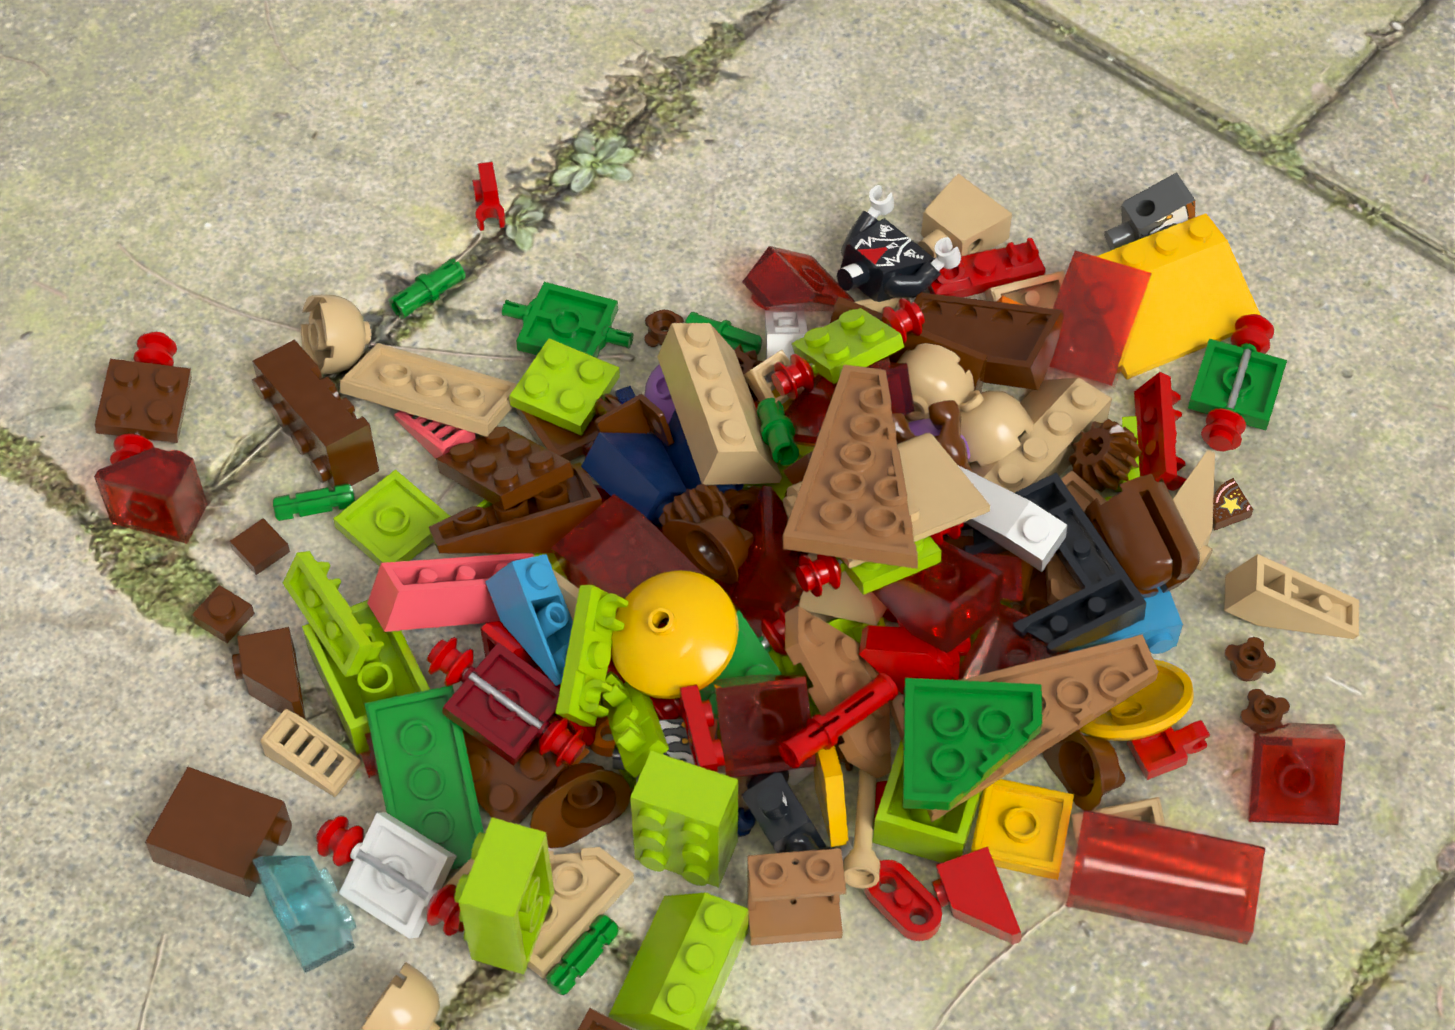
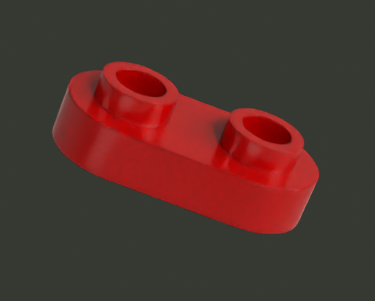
[864,860,942,941]

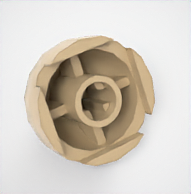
[301,294,371,375]
[889,343,974,422]
[959,390,1034,467]
[361,962,441,1030]

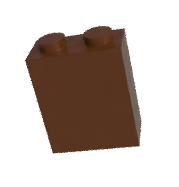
[145,767,292,898]

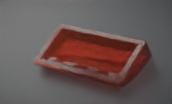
[1066,810,1266,945]

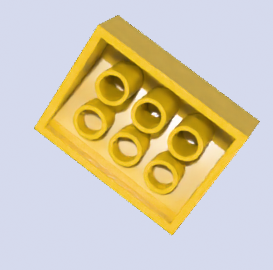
[1068,213,1260,380]

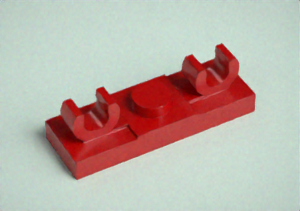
[927,237,1046,298]
[1134,372,1187,491]

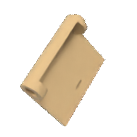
[783,432,990,568]

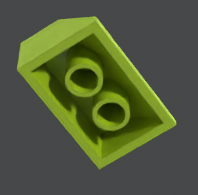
[609,892,749,1030]

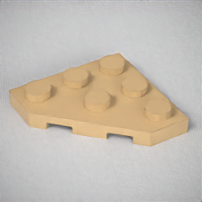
[443,847,634,979]

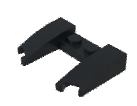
[964,472,1147,654]

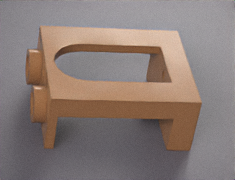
[747,848,846,945]

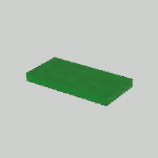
[365,685,484,870]

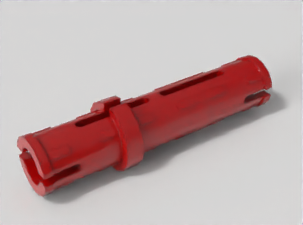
[778,673,898,769]

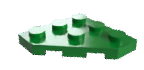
[902,678,1042,810]

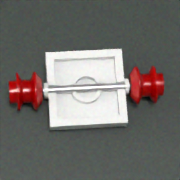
[316,812,465,939]

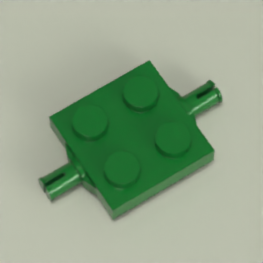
[502,282,634,358]

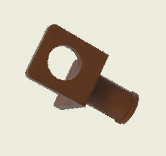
[594,393,674,446]

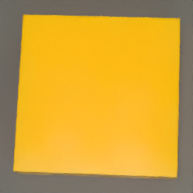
[812,746,848,847]
[970,779,1074,880]

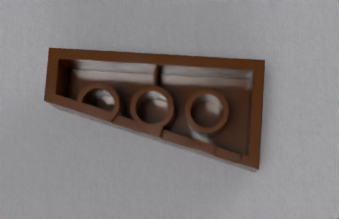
[252,339,379,490]

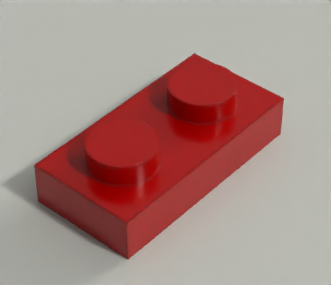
[680,685,725,773]

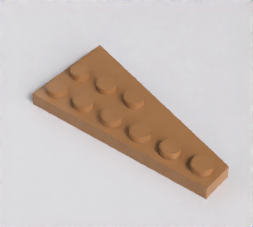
[783,365,918,569]
[889,634,1159,823]

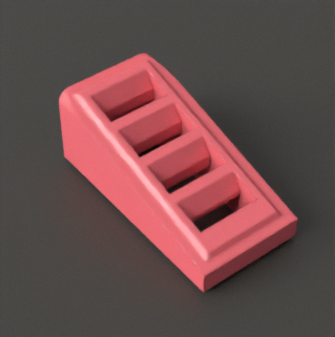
[394,411,476,459]

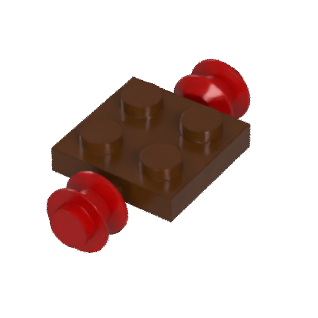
[95,332,192,476]

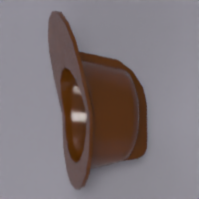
[662,514,755,585]
[1042,729,1126,811]
[530,763,631,848]

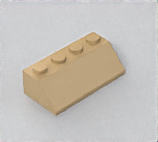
[657,323,782,485]
[970,377,1112,493]

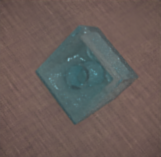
[253,855,357,973]

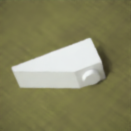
[765,310,808,382]
[958,465,1067,572]

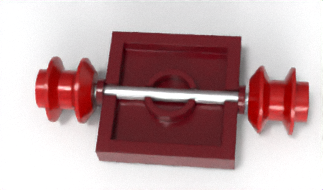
[427,637,586,767]

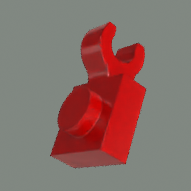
[472,161,506,231]
[1127,720,1210,780]

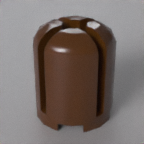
[1084,474,1200,598]

